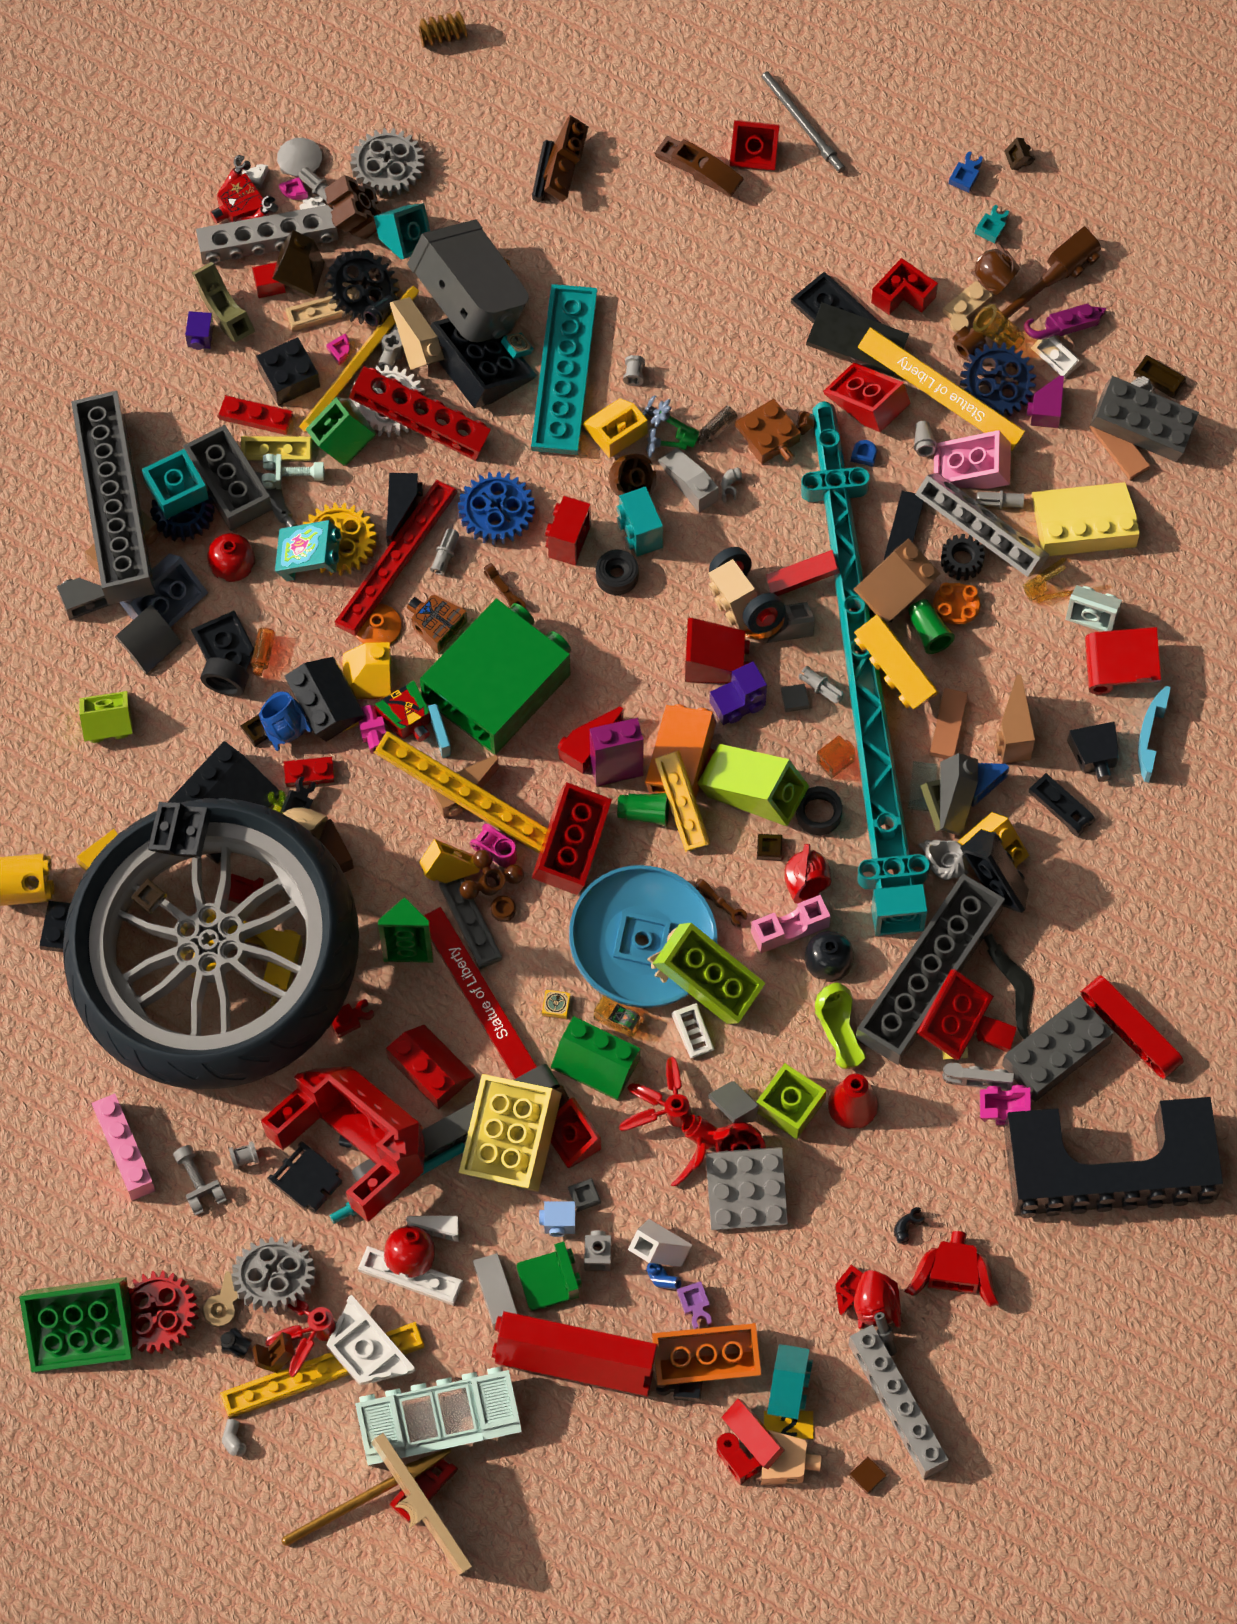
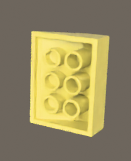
[1031,482,1139,556]
[459,1074,562,1192]

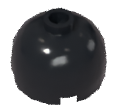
[804,930,854,982]

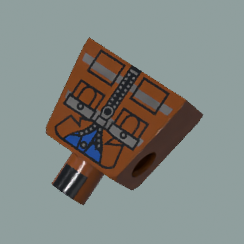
[407,595,467,653]

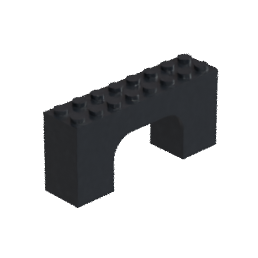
[1004,1097,1223,1218]

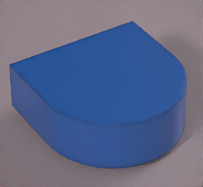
[850,440,877,467]

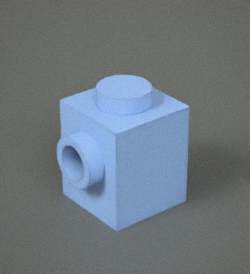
[539,1201,575,1237]

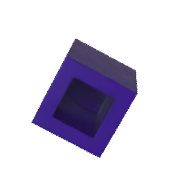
[185,311,214,350]

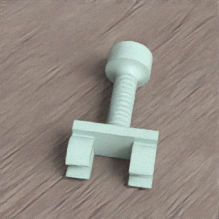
[262,454,324,489]

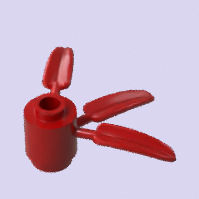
[619,1057,692,1131]
[671,1114,733,1187]
[265,1299,337,1378]

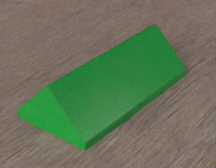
[378,897,433,963]

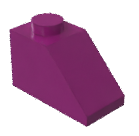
[1027,375,1064,428]

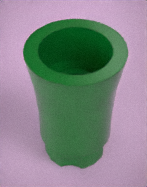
[908,599,955,654]
[617,793,670,826]

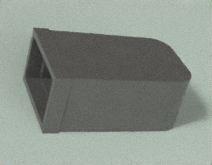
[407,219,529,342]

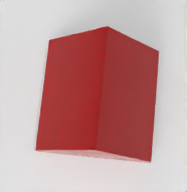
[729,120,780,171]
[550,1097,601,1168]

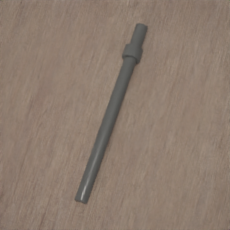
[761,71,846,173]

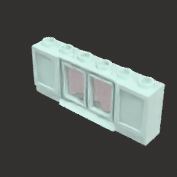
[355,1366,522,1465]

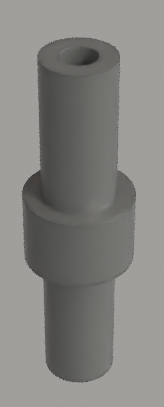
[874,1312,897,1356]

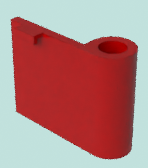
[1085,627,1161,695]

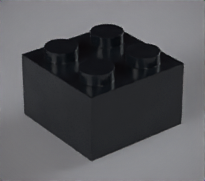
[256,337,320,406]

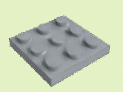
[706,1147,788,1230]

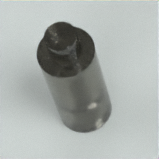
[697,405,738,445]

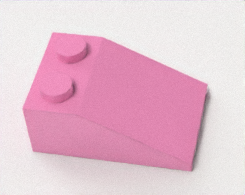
[934,430,1011,489]

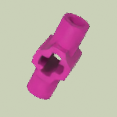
[358,705,386,754]

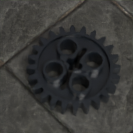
[324,250,399,324]

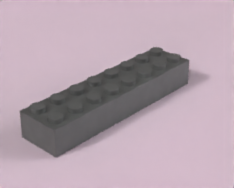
[856,874,1005,1065]

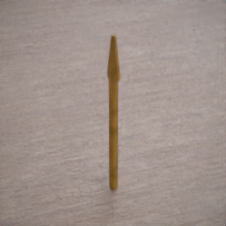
[282,1448,451,1546]

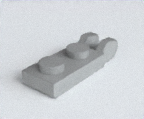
[942,1062,1014,1091]

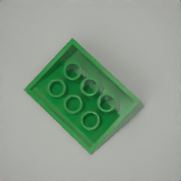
[19,1277,133,1372]

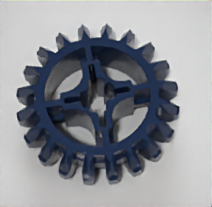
[150,491,215,542]

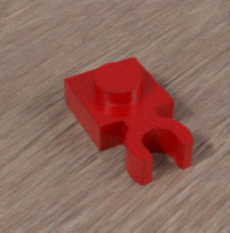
[331,999,374,1038]

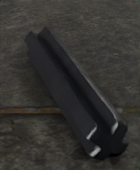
[532,140,555,202]

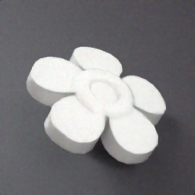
[300,195,326,210]

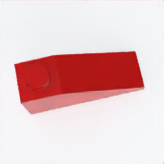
[557,706,624,774]

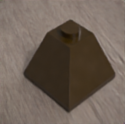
[272,230,325,298]

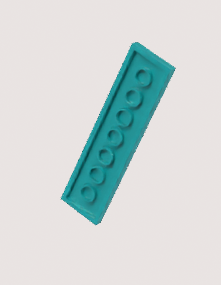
[531,284,597,455]

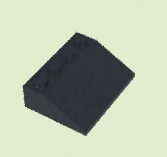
[430,318,537,408]
[168,741,282,864]

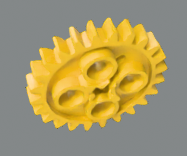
[303,502,377,576]

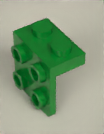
[517,1241,582,1311]

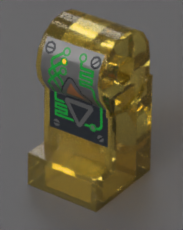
[594,995,644,1037]

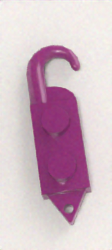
[1024,303,1106,340]

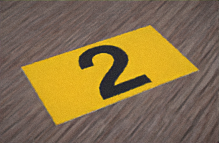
[764,1411,813,1439]

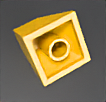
[343,642,391,699]

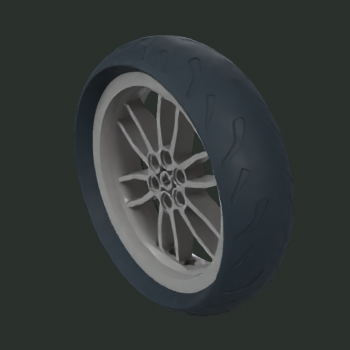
[63,798,359,1089]

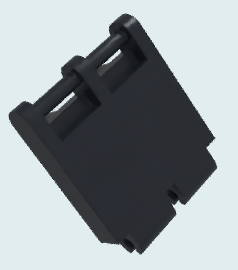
[267,1141,342,1212]

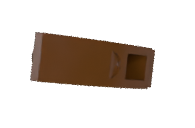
[543,115,589,202]
[654,136,744,197]

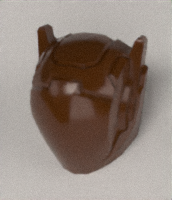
[971,243,1021,296]

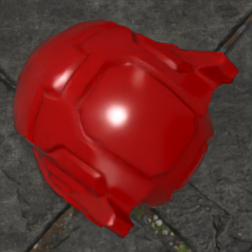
[784,844,832,904]
[854,1270,902,1329]

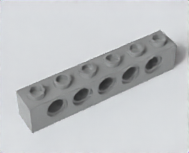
[196,205,338,264]
[915,473,1049,577]
[848,1325,948,1479]

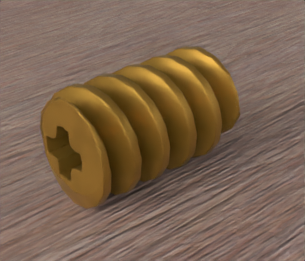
[419,11,467,48]

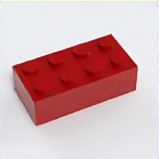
[532,782,612,895]

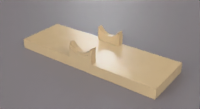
[371,1433,472,1575]

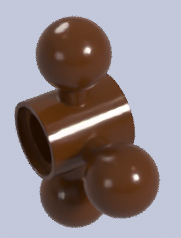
[459,849,524,900]

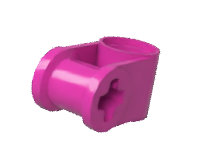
[469,824,517,868]

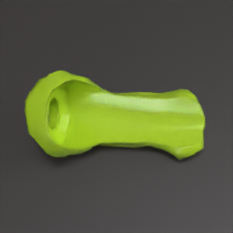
[815,983,866,1069]

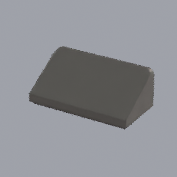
[708,1081,759,1123]

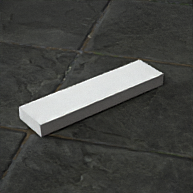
[358,1246,463,1306]

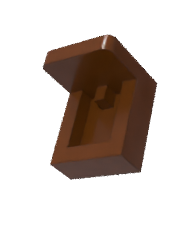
[253,1332,294,1373]

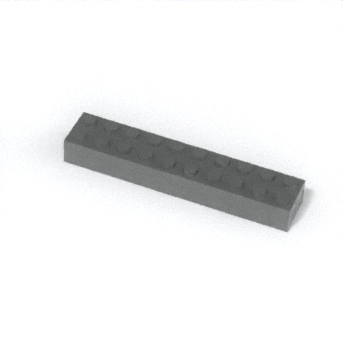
[71,391,155,605]

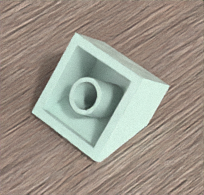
[1065,585,1122,632]

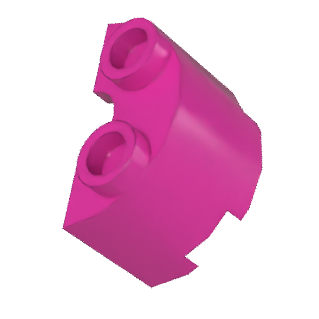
[980,1085,1031,1125]

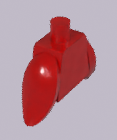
[904,1231,1000,1307]

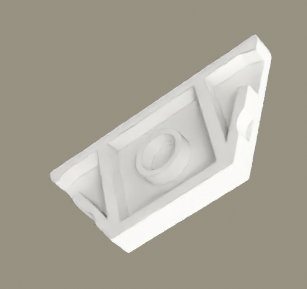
[327,1295,415,1386]

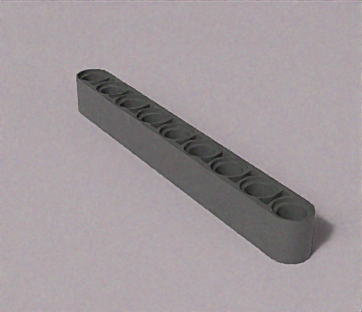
[352,1064,560,1181]

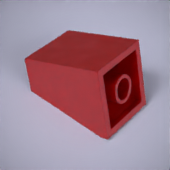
[685,618,750,684]

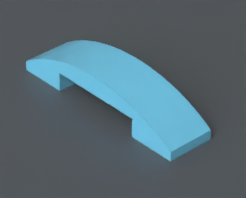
[1138,686,1171,783]

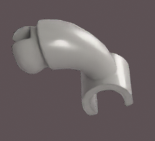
[721,468,742,502]

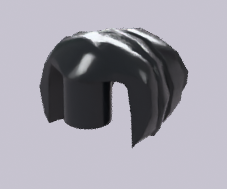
[221,1328,253,1359]

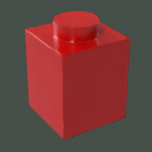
[252,262,286,298]

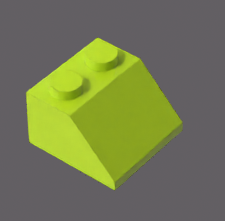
[79,691,133,743]

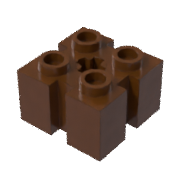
[324,175,381,240]

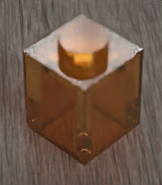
[816,735,855,778]

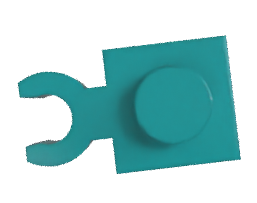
[974,205,1009,244]

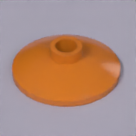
[356,604,402,644]

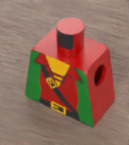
[375,680,431,742]

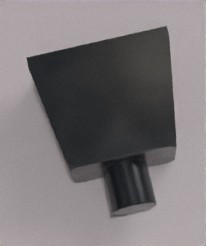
[1067,721,1118,782]

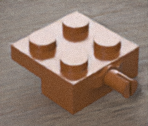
[735,398,801,465]

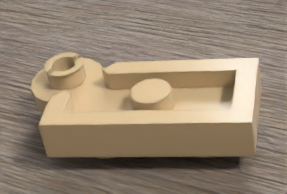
[943,281,992,332]

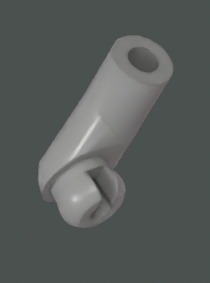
[222,1419,246,1457]

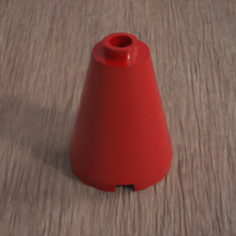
[828,1073,878,1129]

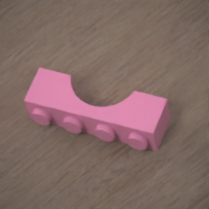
[92,1094,155,1201]

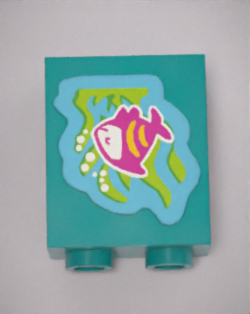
[275,520,342,581]

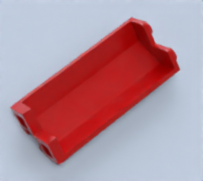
[492,1311,658,1397]

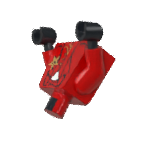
[210,155,278,224]

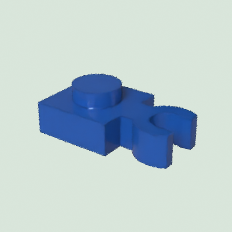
[948,151,983,193]

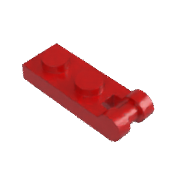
[389,1451,458,1523]

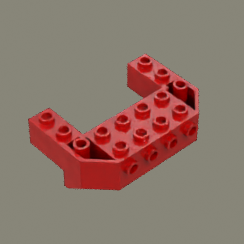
[261,1066,425,1222]

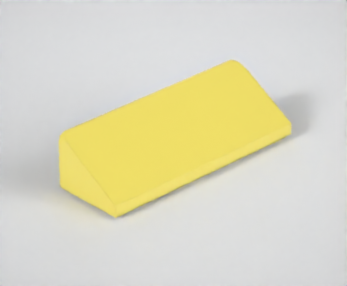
[241,436,313,461]

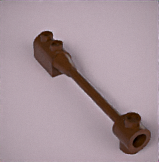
[952,226,1101,361]

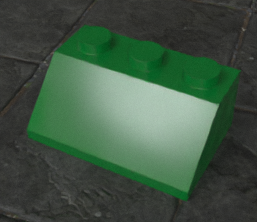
[551,1016,641,1101]

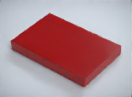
[917,969,994,1060]

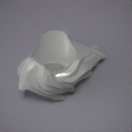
[919,840,969,880]

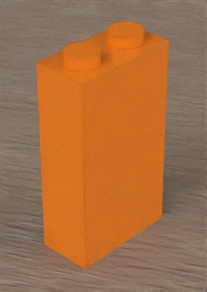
[645,704,717,799]

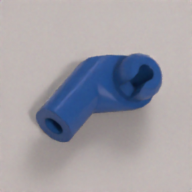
[646,1263,681,1290]

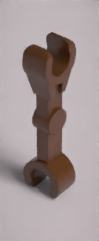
[484,563,526,609]
[695,878,747,927]

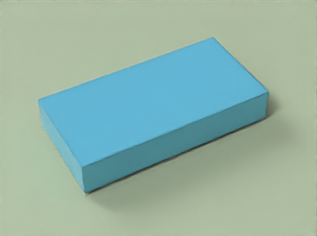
[428,704,451,758]

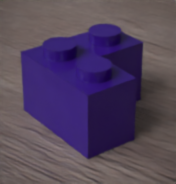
[709,661,767,725]

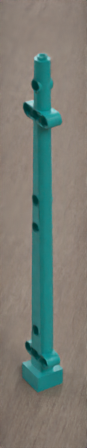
[801,401,930,936]

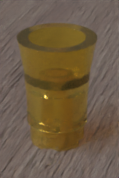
[973,304,1025,352]

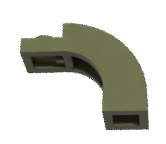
[192,262,255,343]

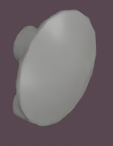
[277,138,322,177]

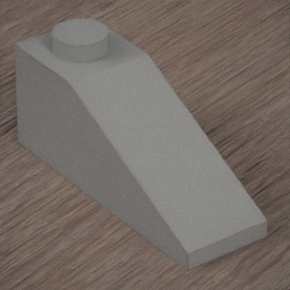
[658,448,718,513]

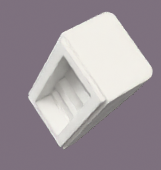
[671,1003,714,1059]
[406,1216,459,1242]

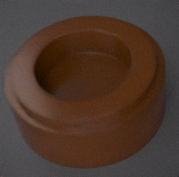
[491,896,516,922]

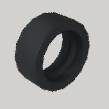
[200,658,249,696]
[796,786,843,836]

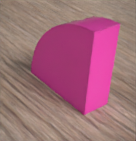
[279,177,308,200]
[326,333,350,365]

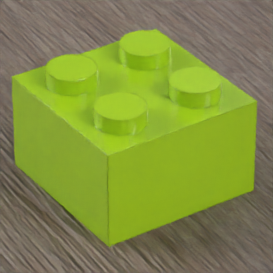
[756,1063,827,1139]

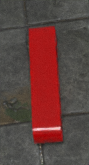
[1080,975,1184,1079]

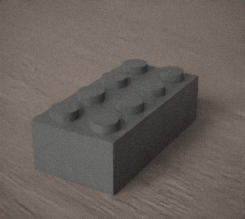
[1090,375,1199,462]
[183,425,272,531]
[1002,996,1114,1102]

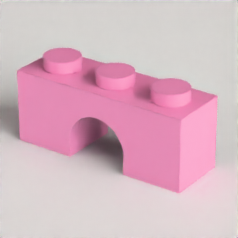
[751,895,830,954]

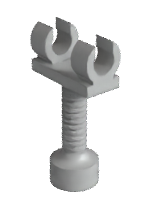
[173,1145,226,1215]

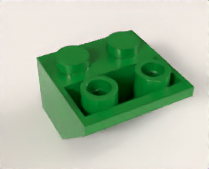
[305,397,377,466]

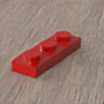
[218,395,293,435]

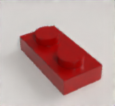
[283,756,335,787]

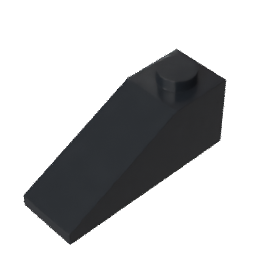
[386,473,423,547]

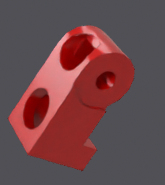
[717,1433,761,1485]

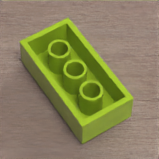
[653,923,765,1024]

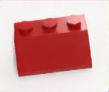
[386,1024,475,1110]

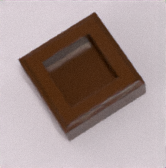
[849,1457,886,1495]

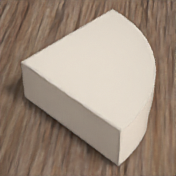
[242,164,269,188]

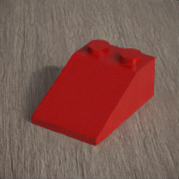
[823,363,911,432]

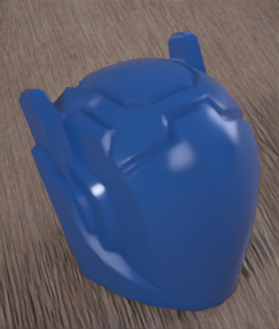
[259,692,313,751]

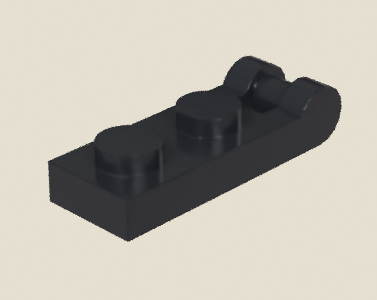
[1029,773,1095,837]

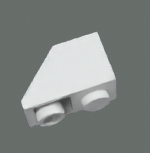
[628,1219,692,1267]

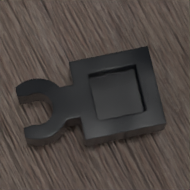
[280,776,316,813]
[656,1381,703,1402]

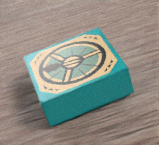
[501,332,534,359]

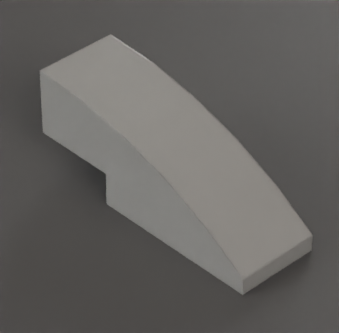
[473,1254,517,1330]

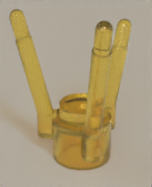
[1023,558,1074,604]

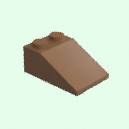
[853,538,941,624]
[995,674,1035,764]

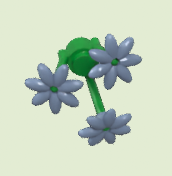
[642,395,699,458]

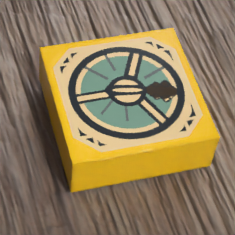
[542,990,570,1019]

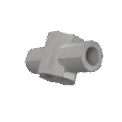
[379,323,404,371]

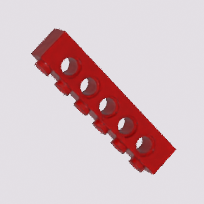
[349,366,491,461]

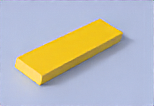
[655,751,710,852]

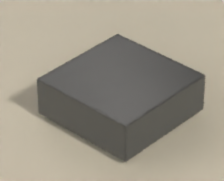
[781,684,809,712]
[568,1178,601,1212]

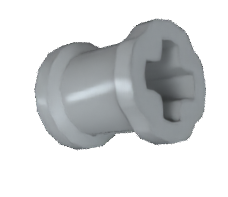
[623,355,645,386]
[229,1141,259,1170]

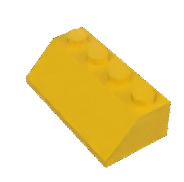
[854,615,940,710]

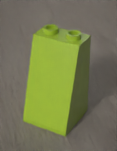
[697,744,809,826]

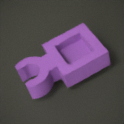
[677,1281,711,1329]

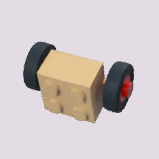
[708,547,786,634]

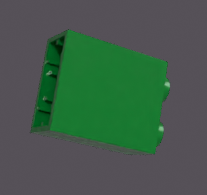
[420,598,571,755]

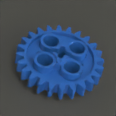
[458,471,535,545]

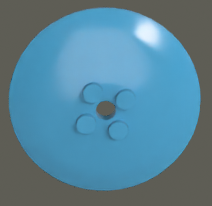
[569,865,717,1008]

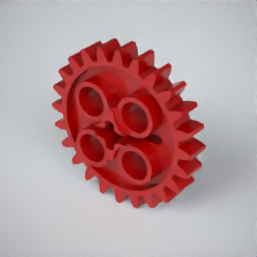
[128,1270,199,1355]

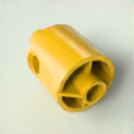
[0,853,54,906]

